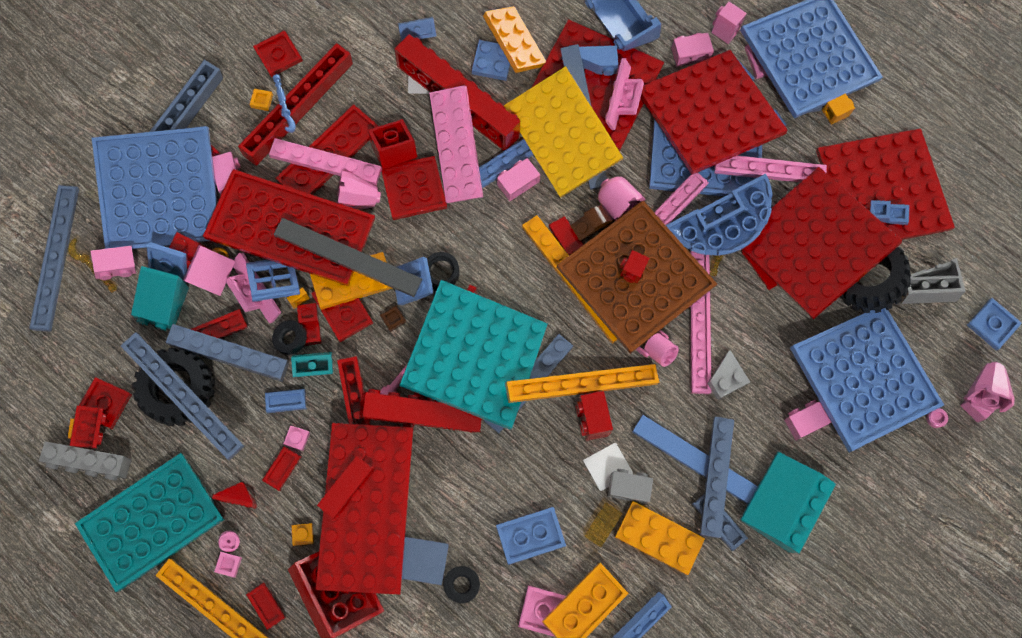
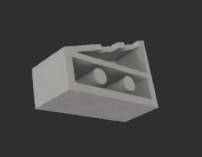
[901,258,966,304]

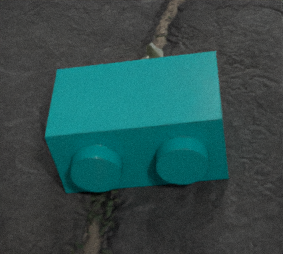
[291,352,334,377]

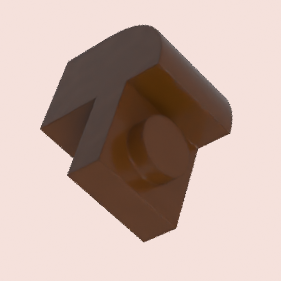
[570,205,615,242]

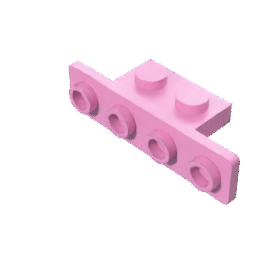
[605,58,644,130]
[226,252,281,323]

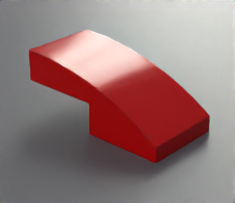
[297,303,322,346]

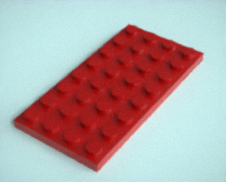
[203,169,375,286]
[316,423,414,595]

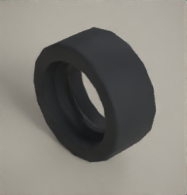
[427,252,460,289]

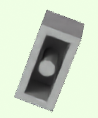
[607,469,653,504]

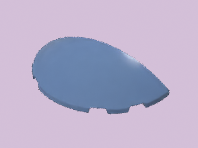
[666,174,772,256]

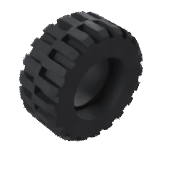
[840,247,911,313]
[132,347,215,426]

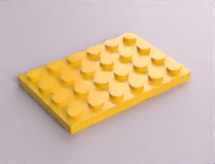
[504,66,623,198]

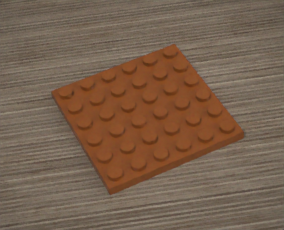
[556,201,717,354]

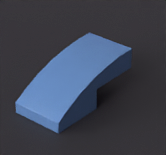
[870,200,909,225]

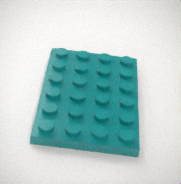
[74,453,225,592]

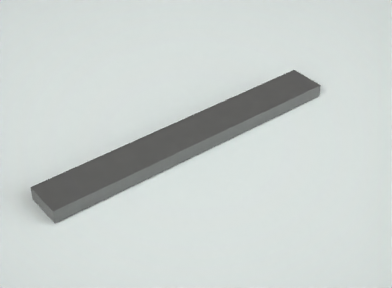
[274,218,423,297]

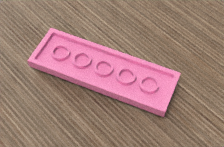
[429,85,483,204]

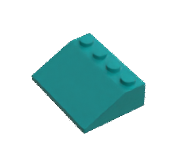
[740,452,836,554]

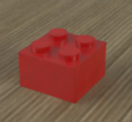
[368,119,418,169]
[575,391,613,441]

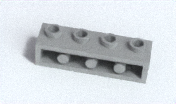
[39,441,131,481]

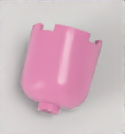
[598,176,645,221]

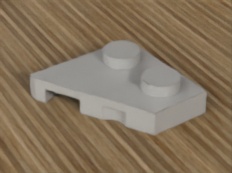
[707,350,750,400]

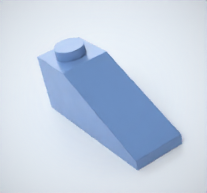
[562,46,618,76]

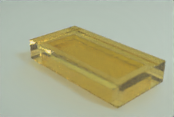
[584,503,623,548]

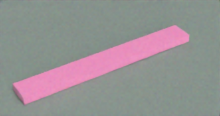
[689,250,711,394]

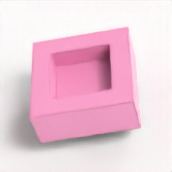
[283,425,310,451]
[214,552,242,578]

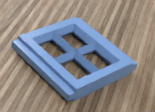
[246,260,300,302]

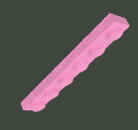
[269,138,382,186]
[714,156,827,183]

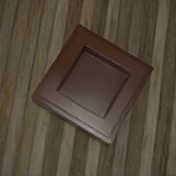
[380,305,406,332]

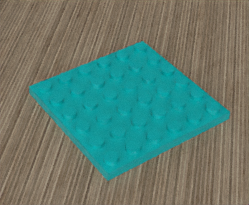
[399,280,548,430]

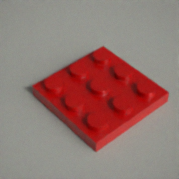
[381,156,447,220]

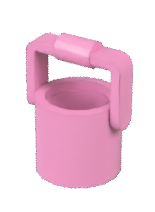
[636,330,679,367]

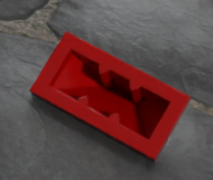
[212,482,257,509]

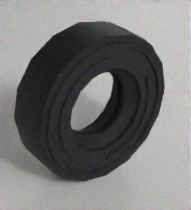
[272,320,307,355]
[443,566,480,604]

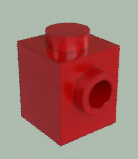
[620,250,650,284]

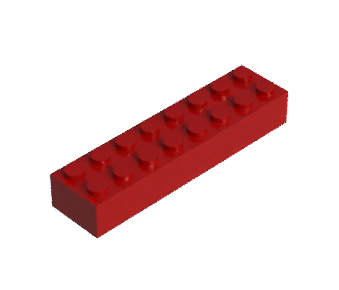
[394,34,521,151]

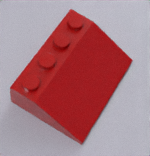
[288,551,384,638]

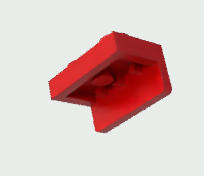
[69,405,106,449]

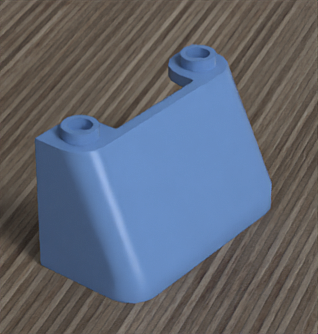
[585,0,661,51]

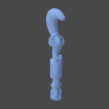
[273,74,296,133]

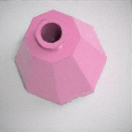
[337,171,381,210]
[967,362,1014,413]

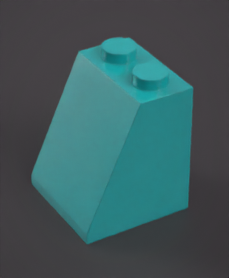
[131,266,189,331]

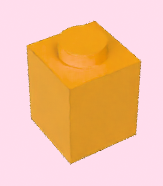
[822,93,855,125]

